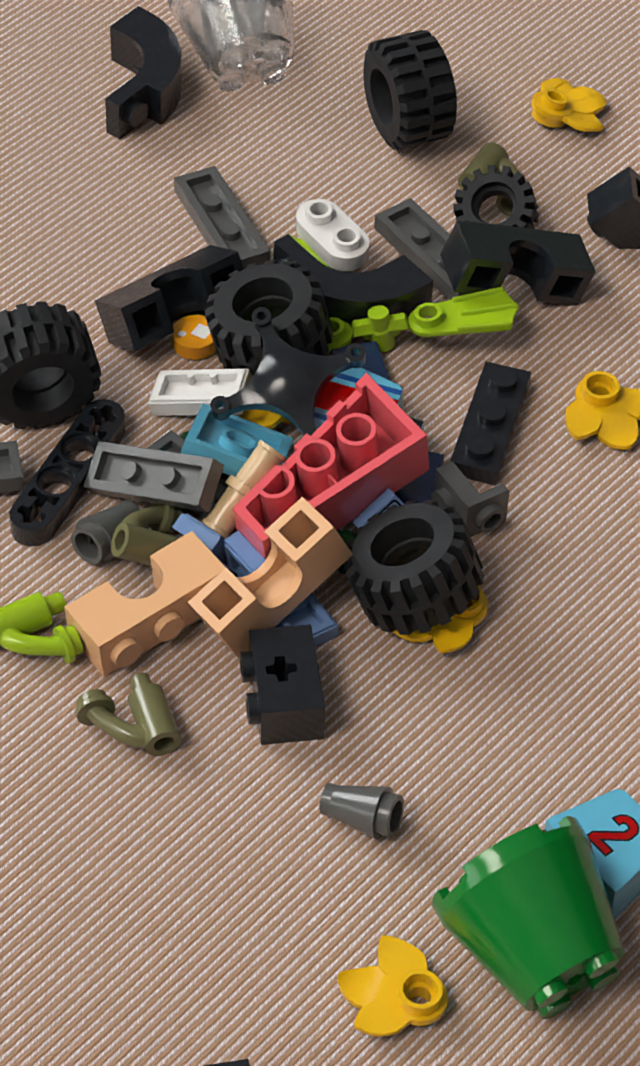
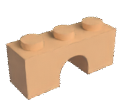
[188,497,353,660]
[64,531,225,677]

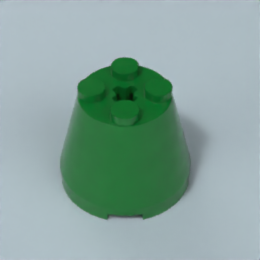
[431,816,624,1019]

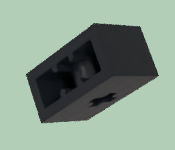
[240,624,325,745]

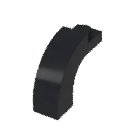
[105,6,182,140]
[273,234,434,332]

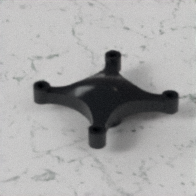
[210,307,366,436]

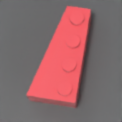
[233,372,429,559]

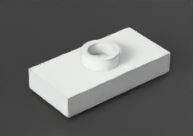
[148,369,252,416]

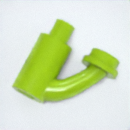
[0,591,84,664]

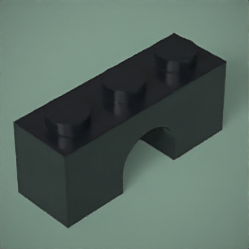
[440,220,596,305]
[95,245,244,352]

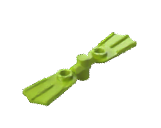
[327,287,519,353]

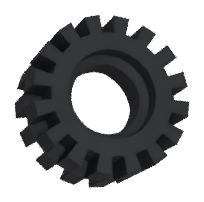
[453,165,539,229]

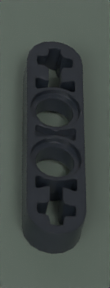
[9,399,125,547]

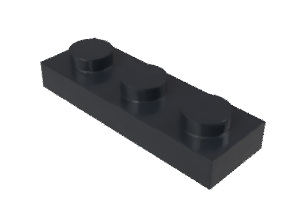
[450,361,531,486]

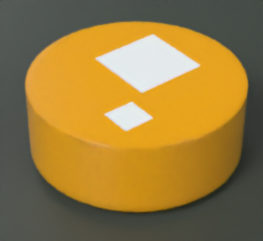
[172,315,216,360]

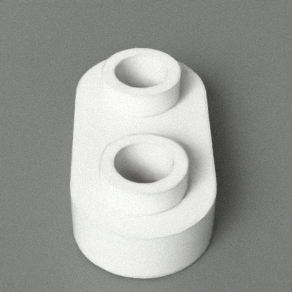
[296,199,370,271]

